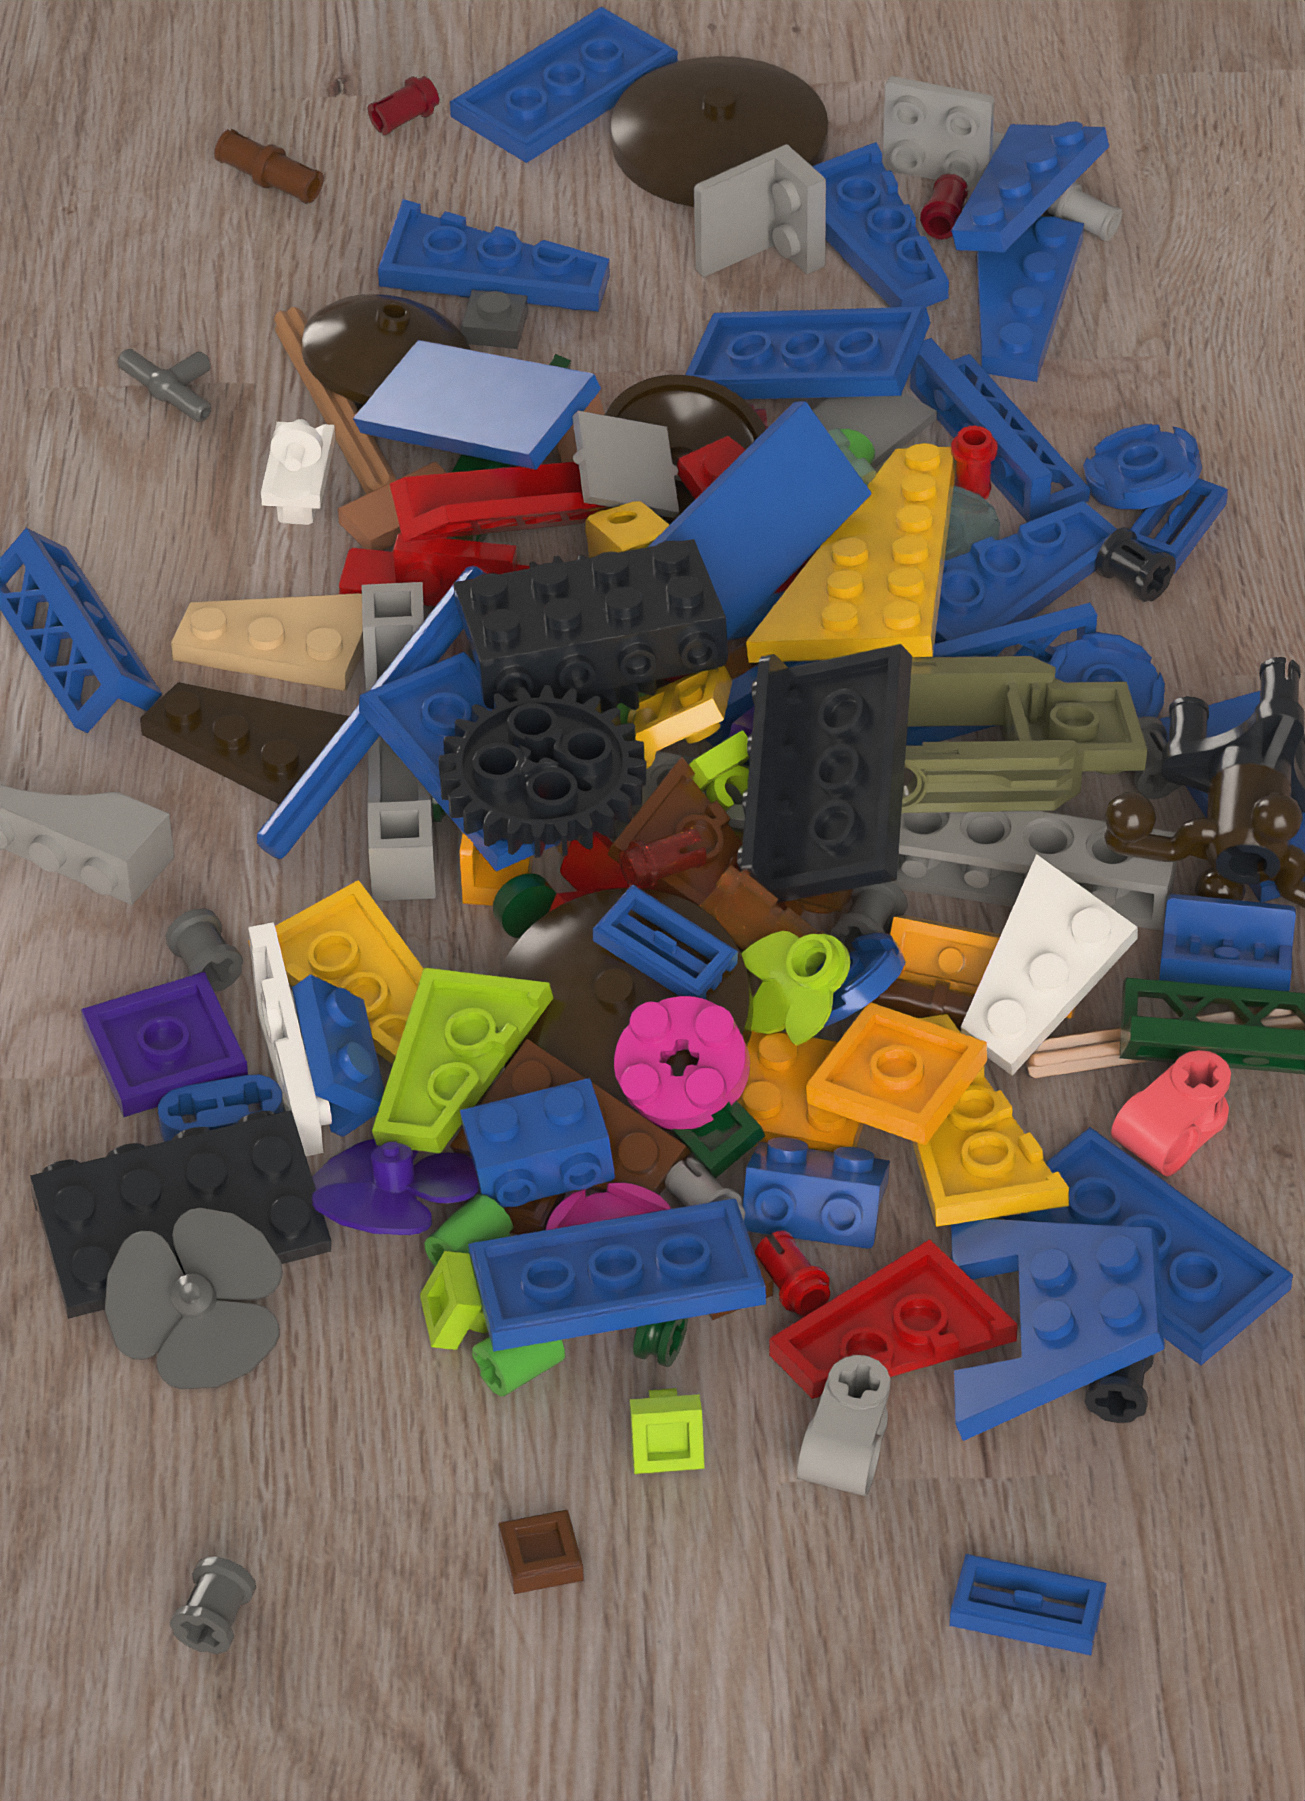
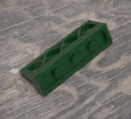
[1120,977,1305,1074]

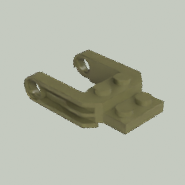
[902,656,1147,813]

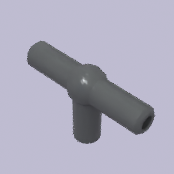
[117,349,211,422]

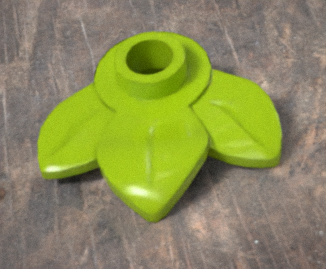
[741,931,850,1045]

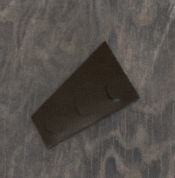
[140,682,349,805]

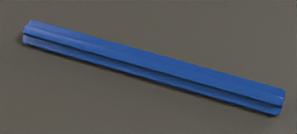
[257,566,487,859]

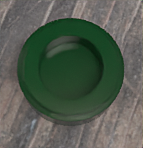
[493,873,557,939]

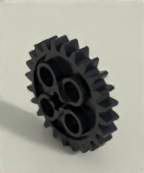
[439,685,646,858]

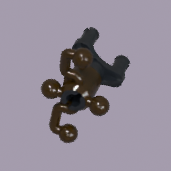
[1104,657,1305,908]

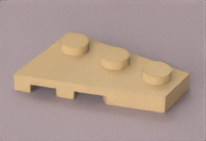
[171,594,364,691]

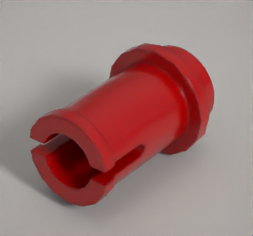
[951,426,998,503]
[754,1231,830,1316]

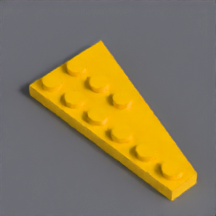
[746,443,956,663]

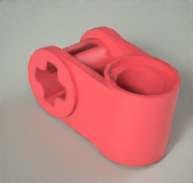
[1111,1050,1231,1177]

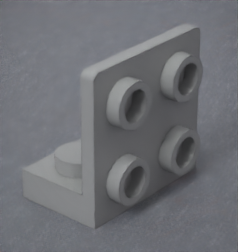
[883,76,1005,188]
[694,144,826,277]

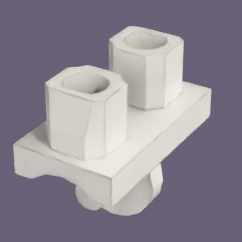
[261,419,336,525]

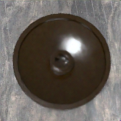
[611,56,828,207]
[498,888,753,1114]

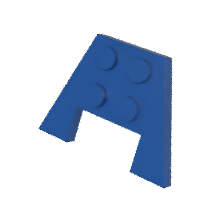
[951,1219,1165,1441]

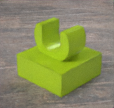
[689,730,749,812]
[420,1251,489,1350]
[630,1388,705,1474]

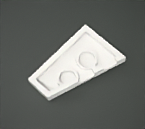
[961,854,1138,1076]
[248,922,332,1156]

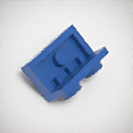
[1159,894,1296,992]
[292,974,385,1137]
[460,1078,615,1208]
[743,1137,890,1249]

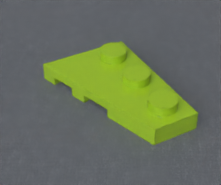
[372,967,554,1154]

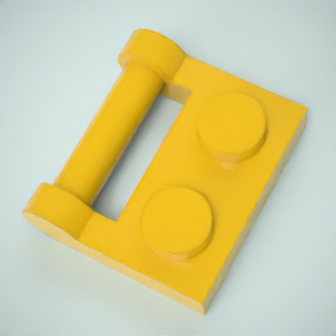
[627,666,732,769]

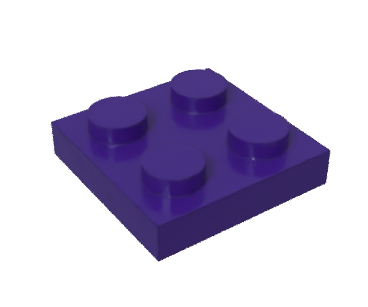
[81,972,248,1117]

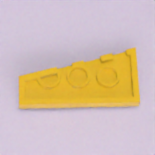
[248,880,424,1065]
[912,1014,1069,1227]

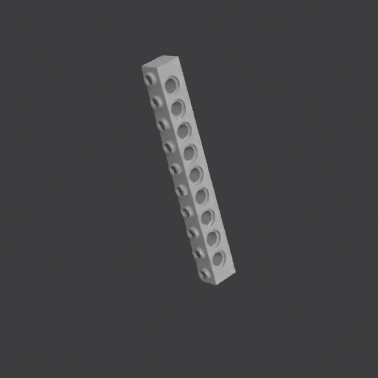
[608,751,1177,931]

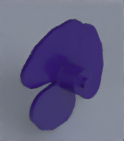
[312,1138,480,1235]

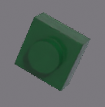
[671,1100,765,1179]

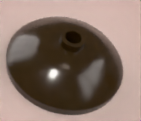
[301,294,471,404]
[604,375,766,525]

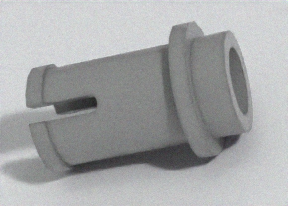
[1048,182,1123,241]
[665,1157,745,1221]

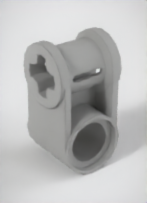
[797,1355,891,1496]

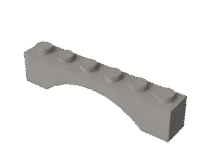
[362,582,436,901]
[0,784,174,905]

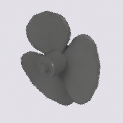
[105,1208,283,1390]

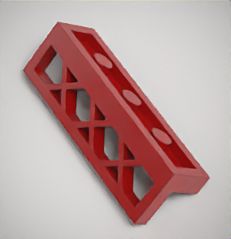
[389,462,613,542]

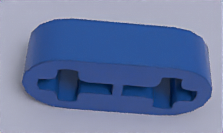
[158,1075,284,1142]

